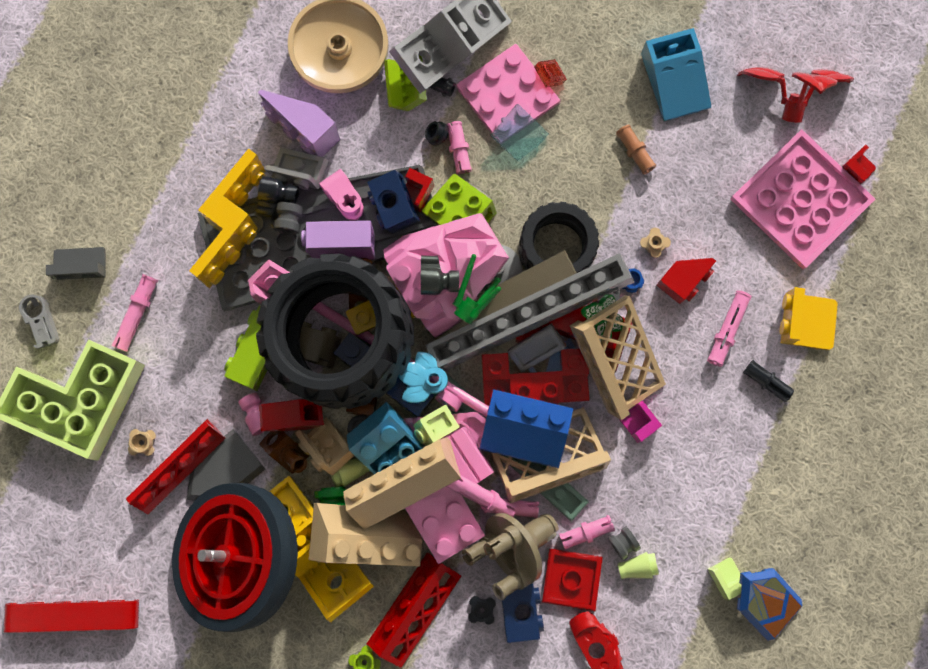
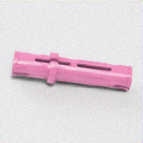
[111,274,158,352]
[707,291,752,367]
[446,475,516,517]

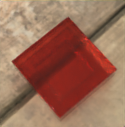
[534,59,567,88]

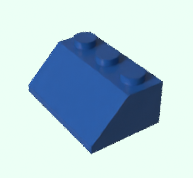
[480,389,573,469]

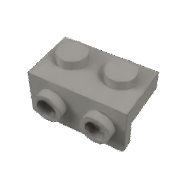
[265,147,328,190]

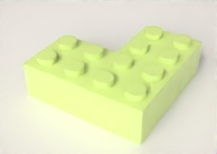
[0,339,145,461]

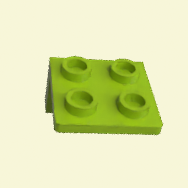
[422,174,497,225]

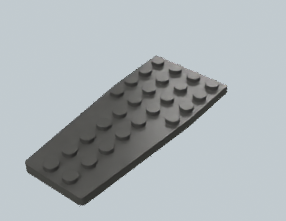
[197,165,439,312]

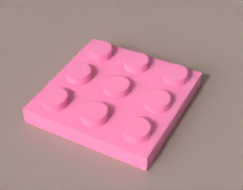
[456,44,561,145]

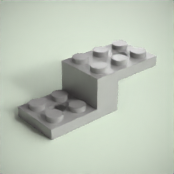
[389,0,512,94]

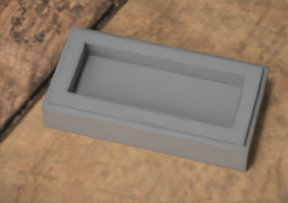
[507,323,566,373]

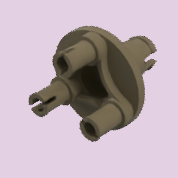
[462,513,559,600]

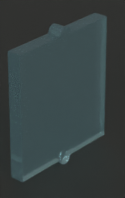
[490,104,549,165]

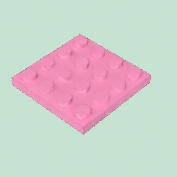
[730,129,875,270]

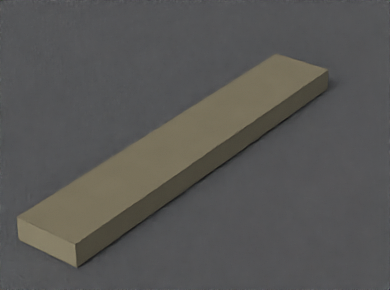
[434,250,576,340]

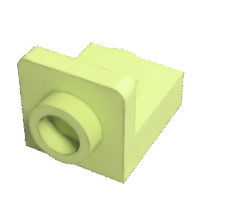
[413,405,460,446]

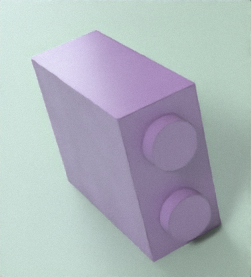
[301,221,375,260]

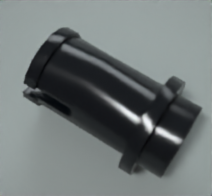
[428,77,456,97]

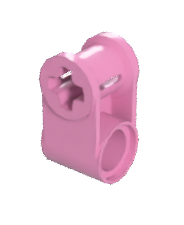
[319,169,364,220]

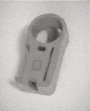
[19,295,59,349]

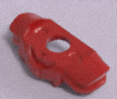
[569,611,624,669]

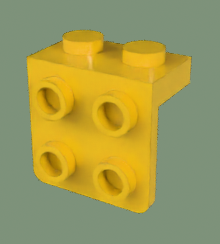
[779,287,838,350]

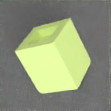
[708,558,742,600]

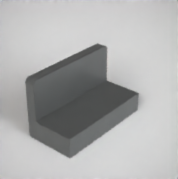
[46,247,106,280]

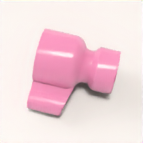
[238,392,263,436]

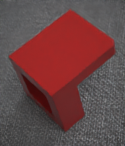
[842,144,876,184]
[405,168,434,213]

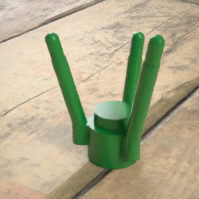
[452,254,501,325]

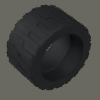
[518,201,600,273]

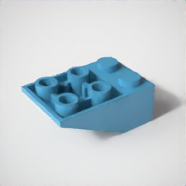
[641,28,712,121]
[346,402,425,474]

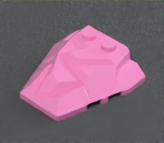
[383,213,509,337]

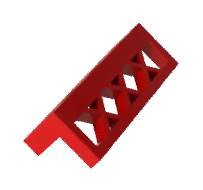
[126,419,226,515]
[366,552,462,668]

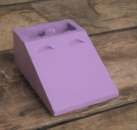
[258,90,340,157]

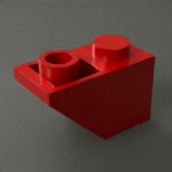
[656,258,716,304]
[259,399,324,432]

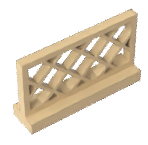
[570,295,666,420]
[490,407,611,503]

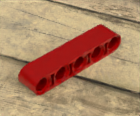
[3,599,139,633]

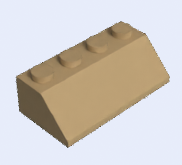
[343,437,461,530]
[309,503,422,566]

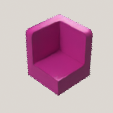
[619,401,662,443]

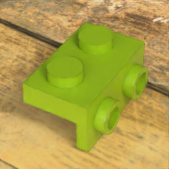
[384,55,427,111]

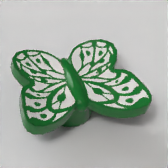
[581,294,624,343]

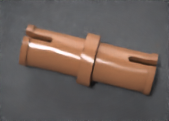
[616,124,656,175]

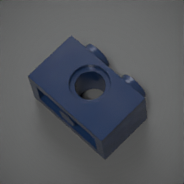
[367,169,420,233]
[502,583,544,643]

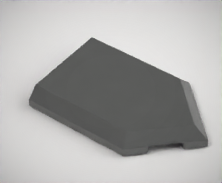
[186,429,266,500]

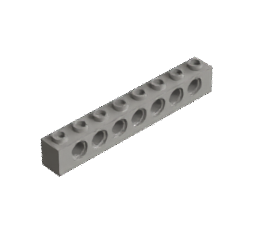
[426,253,634,371]

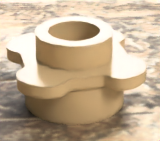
[640,228,671,258]
[128,429,156,456]

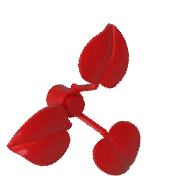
[737,67,854,123]

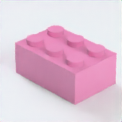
[405,487,485,564]

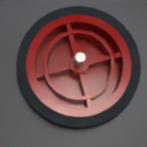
[172,483,298,632]

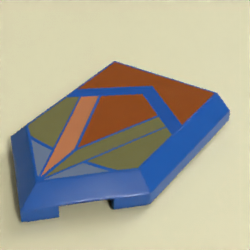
[737,568,802,641]

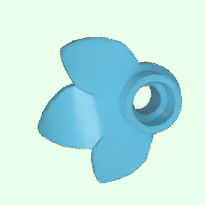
[398,352,448,403]

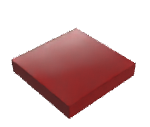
[542,548,603,611]

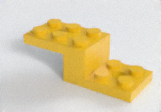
[189,148,266,289]
[269,475,374,622]

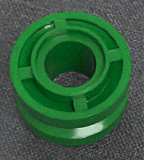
[314,487,347,505]

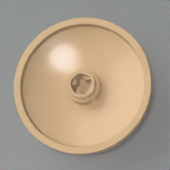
[288,0,389,94]

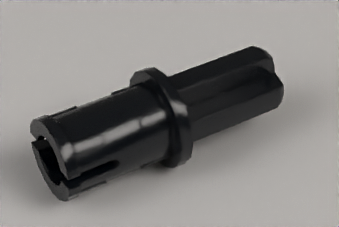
[743,360,794,402]

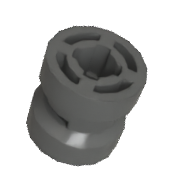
[273,202,303,235]

